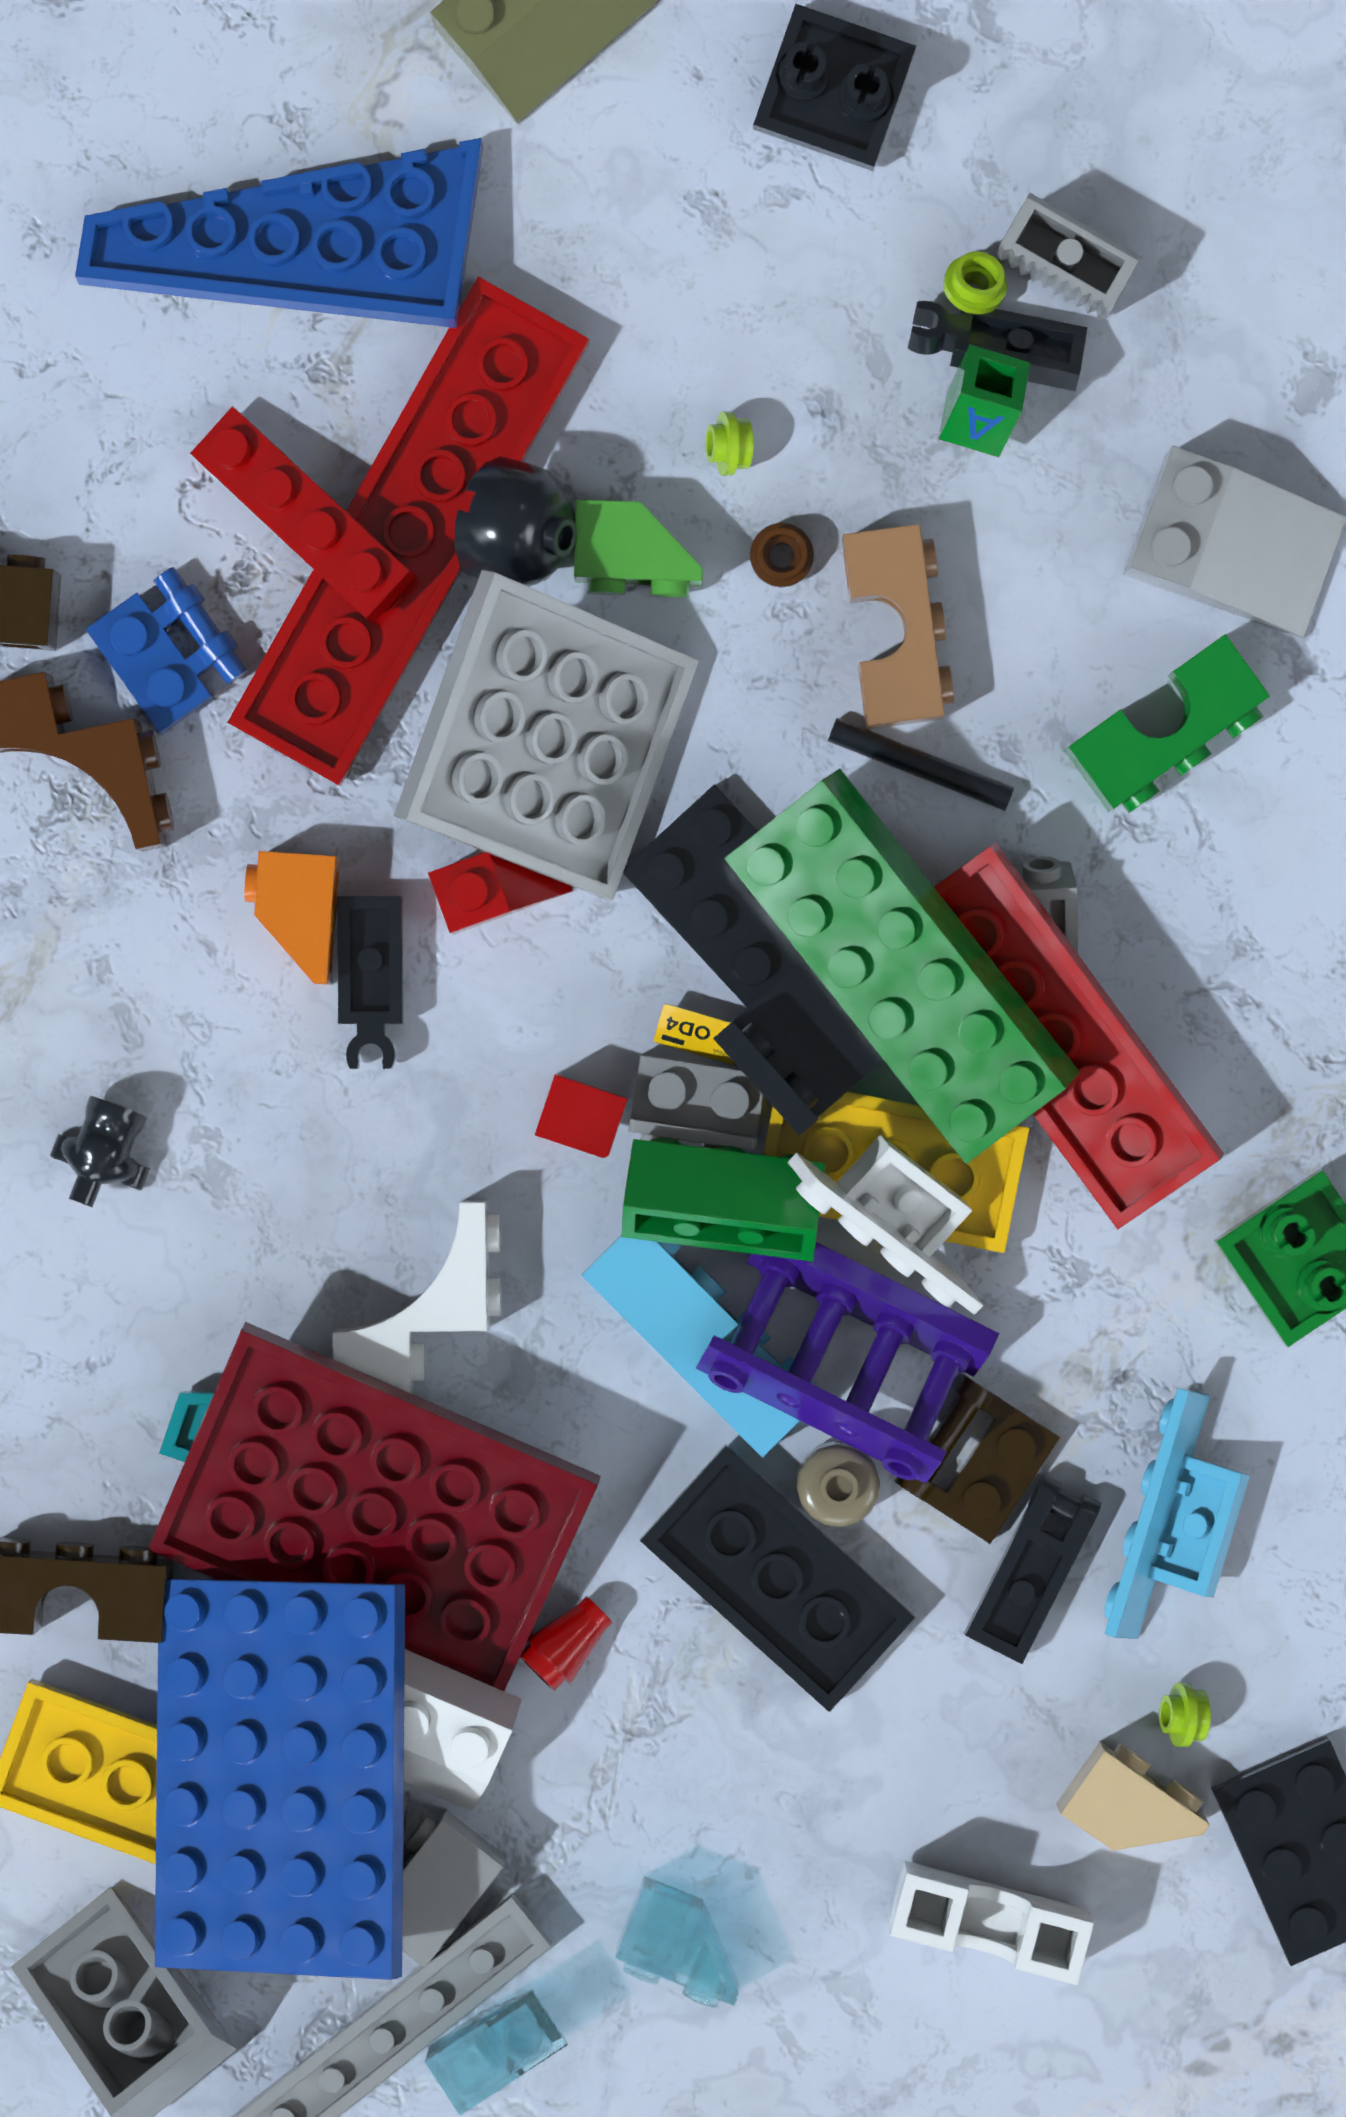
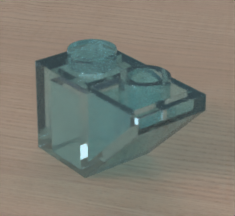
[615,1876,739,2008]
[425,1989,568,2115]

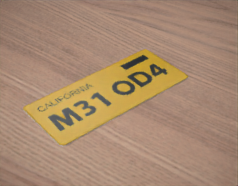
[654,1004,737,1066]

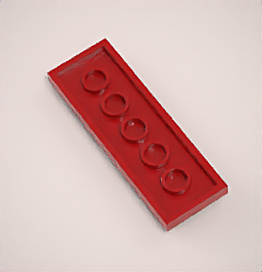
[934,842,1224,1230]

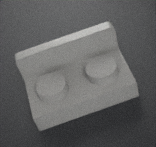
[628,1055,763,1151]

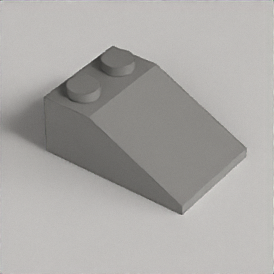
[1123,446,1346,638]
[11,1887,237,2117]

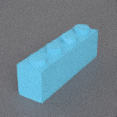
[581,1235,816,1458]

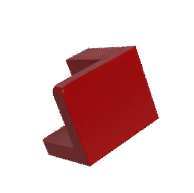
[535,1074,629,1158]

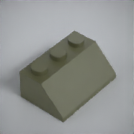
[430,0,660,124]

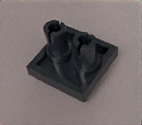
[753,4,916,171]

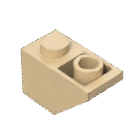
[1056,1741,1210,1851]

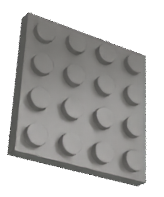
[394,570,699,901]

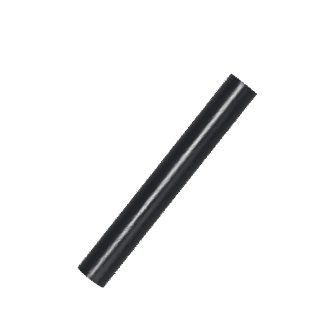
[827,718,1014,811]

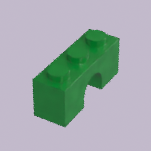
[1064,634,1270,813]

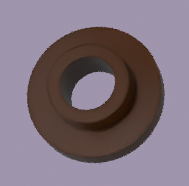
[750,523,814,588]

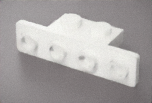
[788,1135,983,1315]

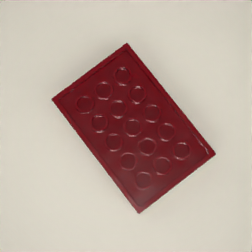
[148,1322,601,1691]

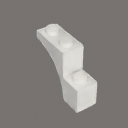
[333,1200,501,1394]

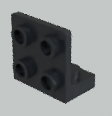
[713,959,883,1136]

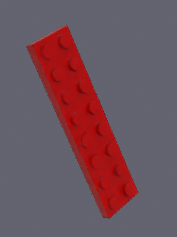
[227,276,590,787]

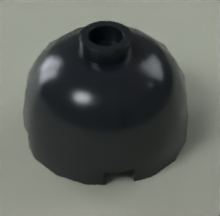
[455,456,577,587]

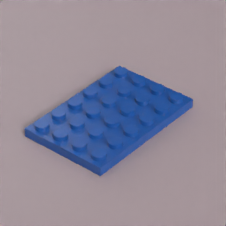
[155,1578,405,1980]

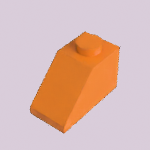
[244,851,340,985]

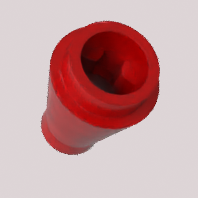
[520,1596,613,1691]

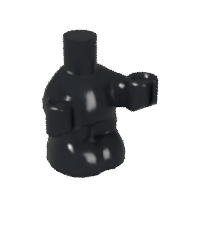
[50,1095,150,1208]

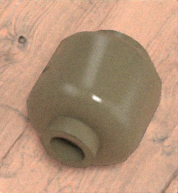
[796,1441,880,1527]

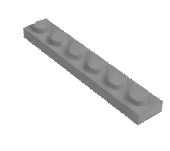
[231,1893,552,2117]

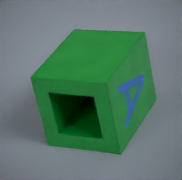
[938,344,1031,457]

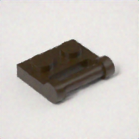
[894,1375,1060,1544]

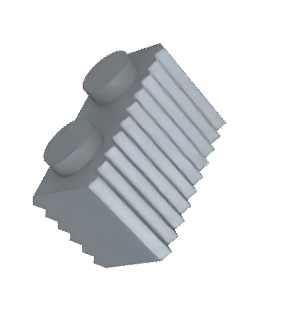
[997,193,1142,320]

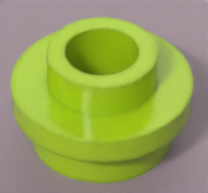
[943,251,1007,314]
[705,411,754,476]
[1159,1683,1211,1747]

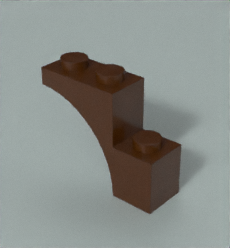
[0,672,174,852]

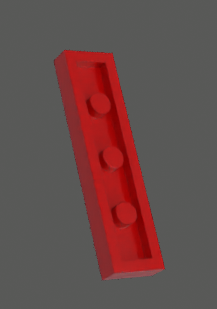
[190,406,416,624]

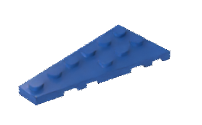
[75,138,483,328]

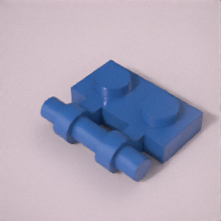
[85,567,248,734]

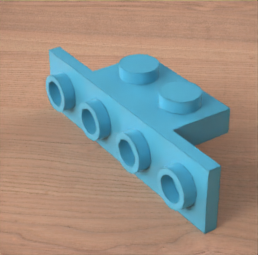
[1104,1388,1250,1639]

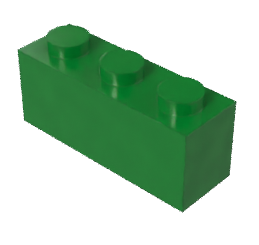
[621,1138,825,1261]

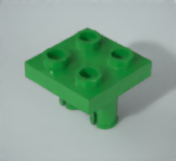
[1214,1169,1346,1348]

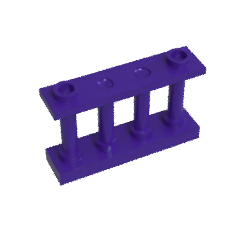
[696,1242,1000,1483]

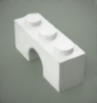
[887,1860,1094,1986]

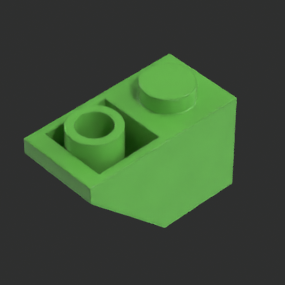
[574,500,703,598]

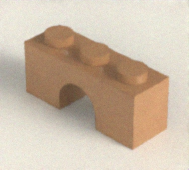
[841,524,954,729]

